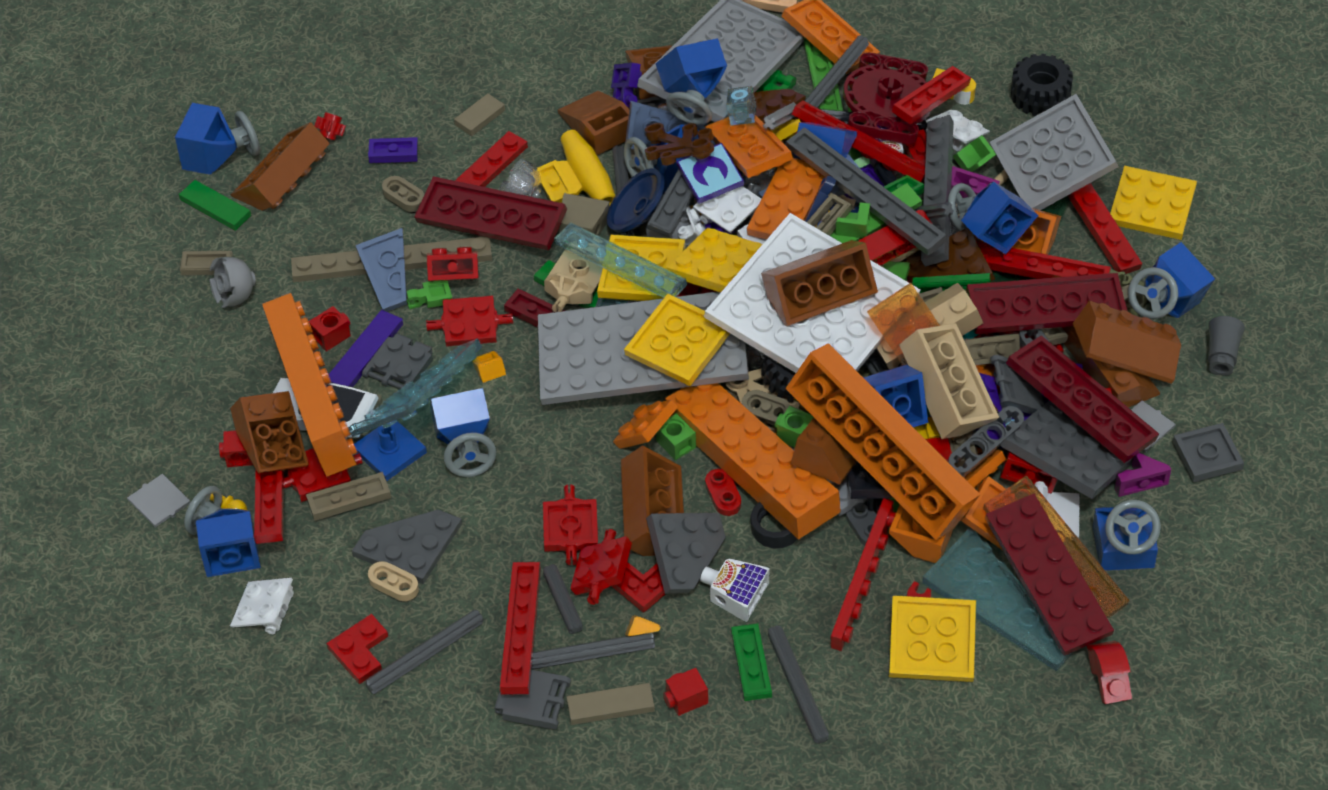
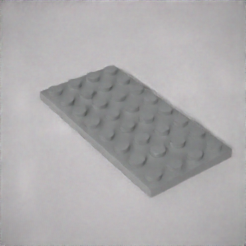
[637,0,805,122]
[538,292,749,405]

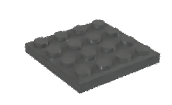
[1001,400,1140,499]

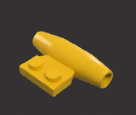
[534,130,616,206]

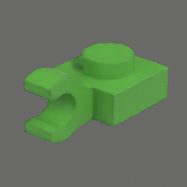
[406,280,452,309]

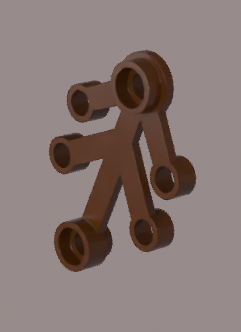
[644,123,714,166]

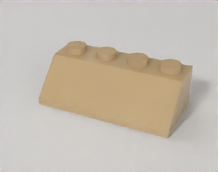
[876,283,983,370]
[899,323,999,439]

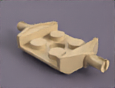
[544,237,607,312]

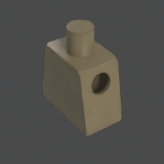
[559,193,610,247]

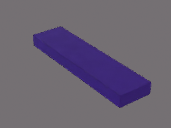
[329,310,403,388]

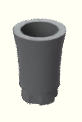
[1208,316,1245,376]

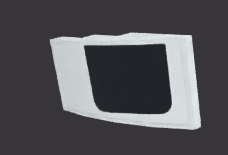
[273,378,379,437]

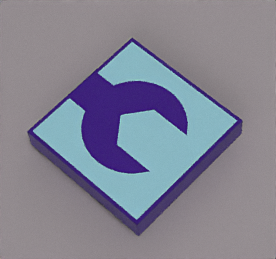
[677,143,744,204]

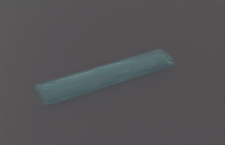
[555,222,687,298]

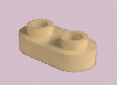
[368,561,419,601]

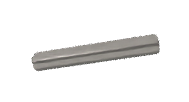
[763,102,796,130]

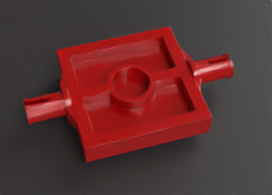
[426,296,513,347]
[284,448,363,502]
[543,484,598,565]
[570,529,632,605]

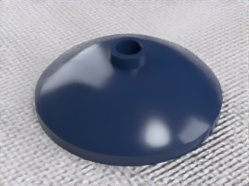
[607,168,665,233]

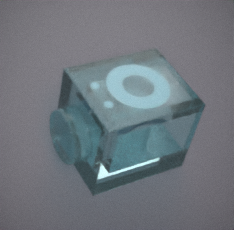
[726,86,756,126]

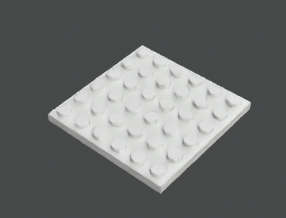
[704,213,920,373]

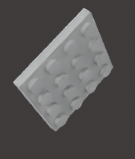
[990,94,1119,210]

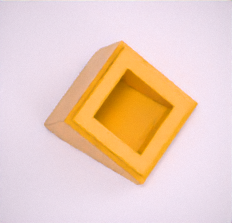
[471,351,506,383]
[625,615,661,636]

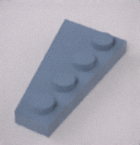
[625,101,716,149]

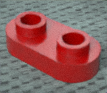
[705,469,741,516]

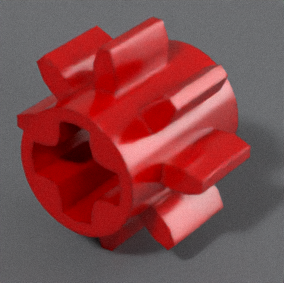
[314,112,346,140]

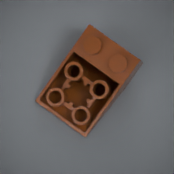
[558,91,629,155]
[230,391,308,473]

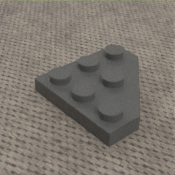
[352,510,462,584]
[646,513,726,594]

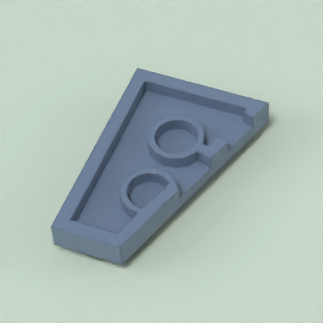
[355,228,407,312]

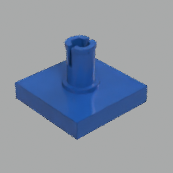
[354,417,427,481]

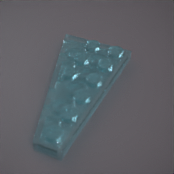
[348,338,482,437]
[922,528,1073,671]

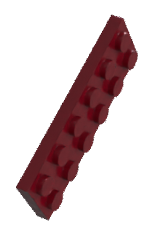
[414,176,567,250]
[966,273,1127,334]
[1006,335,1159,463]
[985,493,1114,656]

